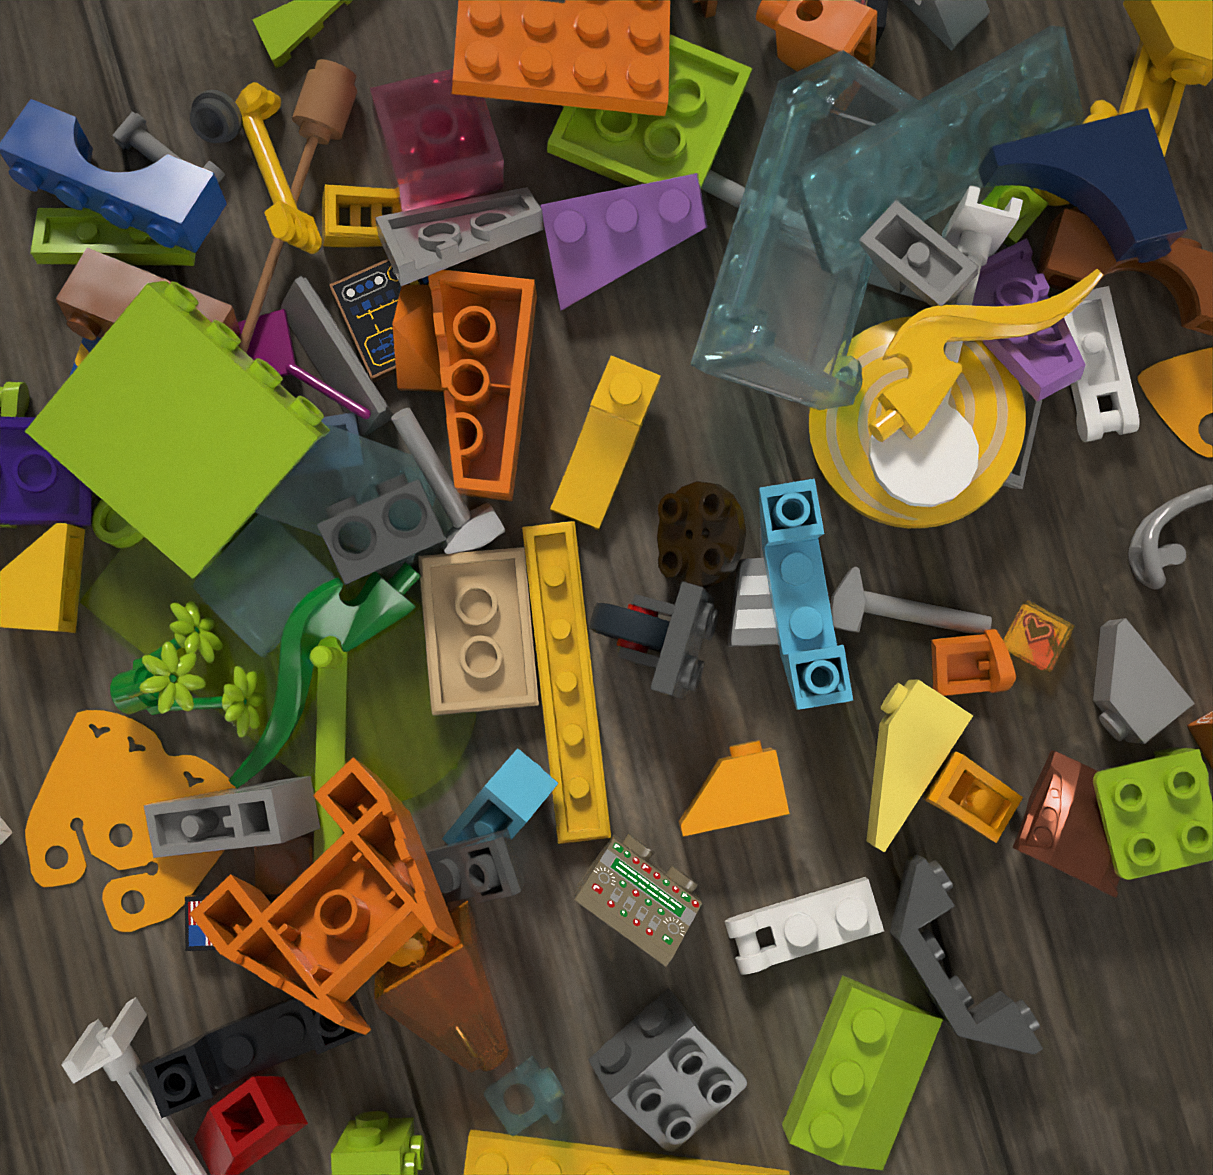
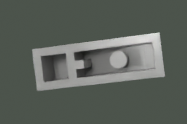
[144,776,320,858]

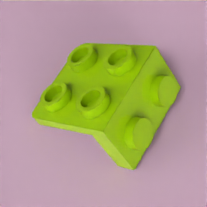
[1093,747,1213,880]
[331,1111,424,1175]

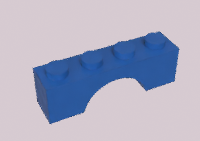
[0,99,227,253]

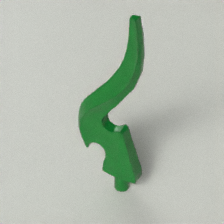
[228,562,421,789]

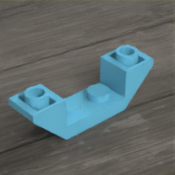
[758,479,853,710]

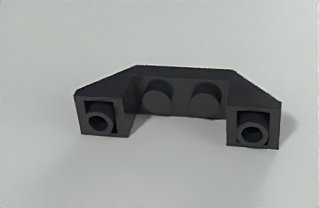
[142,993,370,1119]

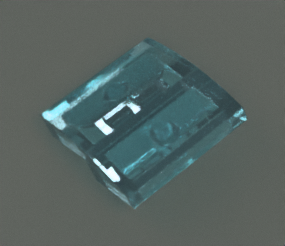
[191,509,336,657]

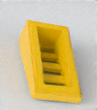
[322,184,430,247]

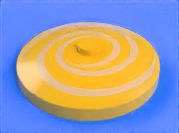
[809,316,1026,528]

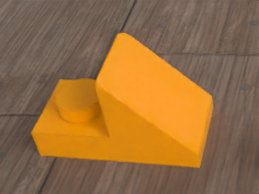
[923,752,1023,843]

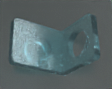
[484,1056,565,1136]

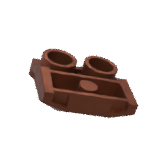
[1012,750,1120,898]

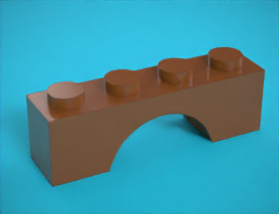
[1036,207,1213,336]

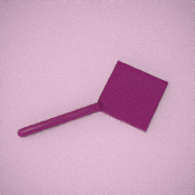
[238,309,371,420]

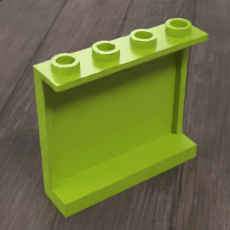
[25,281,331,579]

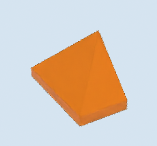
[392,284,443,392]

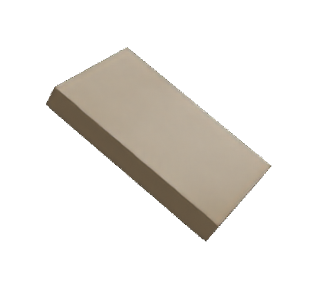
[418,547,539,716]

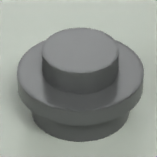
[190,90,242,143]

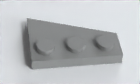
[375,187,544,286]

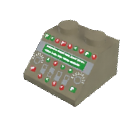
[574,834,702,967]

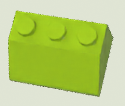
[782,975,943,1170]

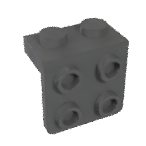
[588,988,747,1151]

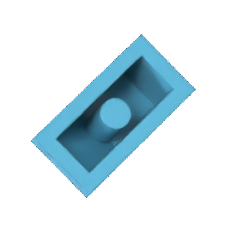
[442,748,559,845]

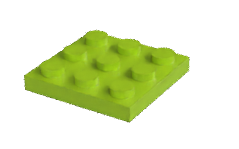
[547,34,753,189]

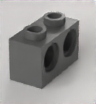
[317,473,446,585]

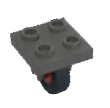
[589,582,719,700]

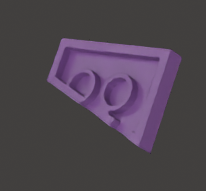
[540,173,707,310]
[972,238,1086,402]

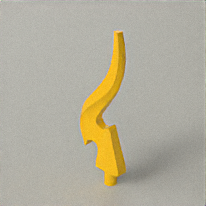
[868,269,1104,442]

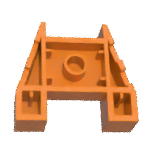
[189,757,460,1035]

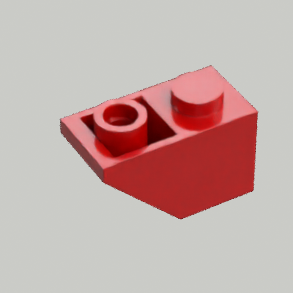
[194,1076,308,1175]

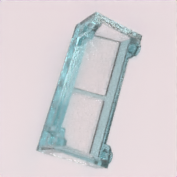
[690,50,938,410]

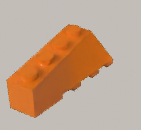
[428,270,537,501]

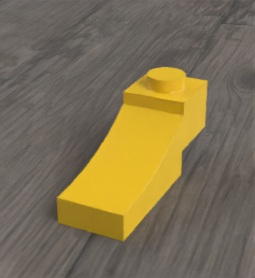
[550,355,661,531]

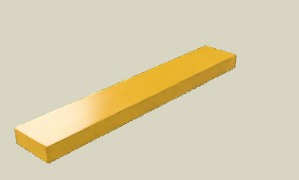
[522,521,611,844]

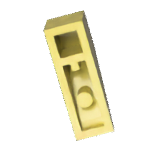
[866,680,973,852]

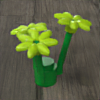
[110,601,265,737]

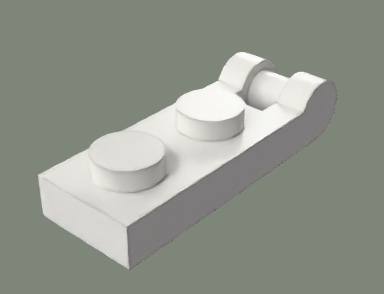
[1064,286,1139,442]
[725,877,884,975]

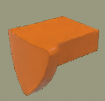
[931,629,1016,696]

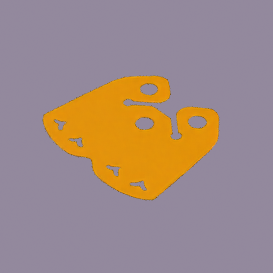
[25,710,236,932]

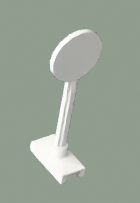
[868,186,1023,507]
[61,997,207,1175]

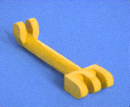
[235,82,322,254]

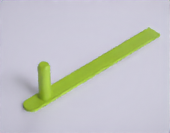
[310,636,348,863]

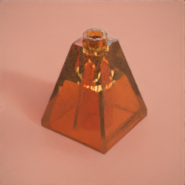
[374,901,509,1073]

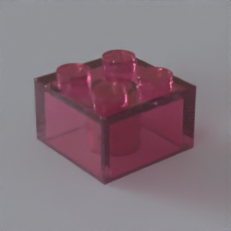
[370,69,504,212]

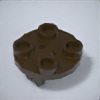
[657,481,746,588]

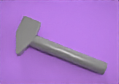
[391,408,506,554]
[830,567,992,635]

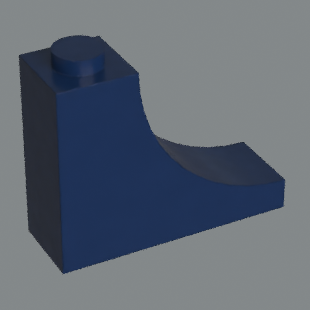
[978,108,1188,263]

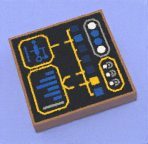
[329,259,429,382]

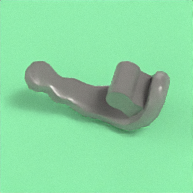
[1128,484,1213,590]

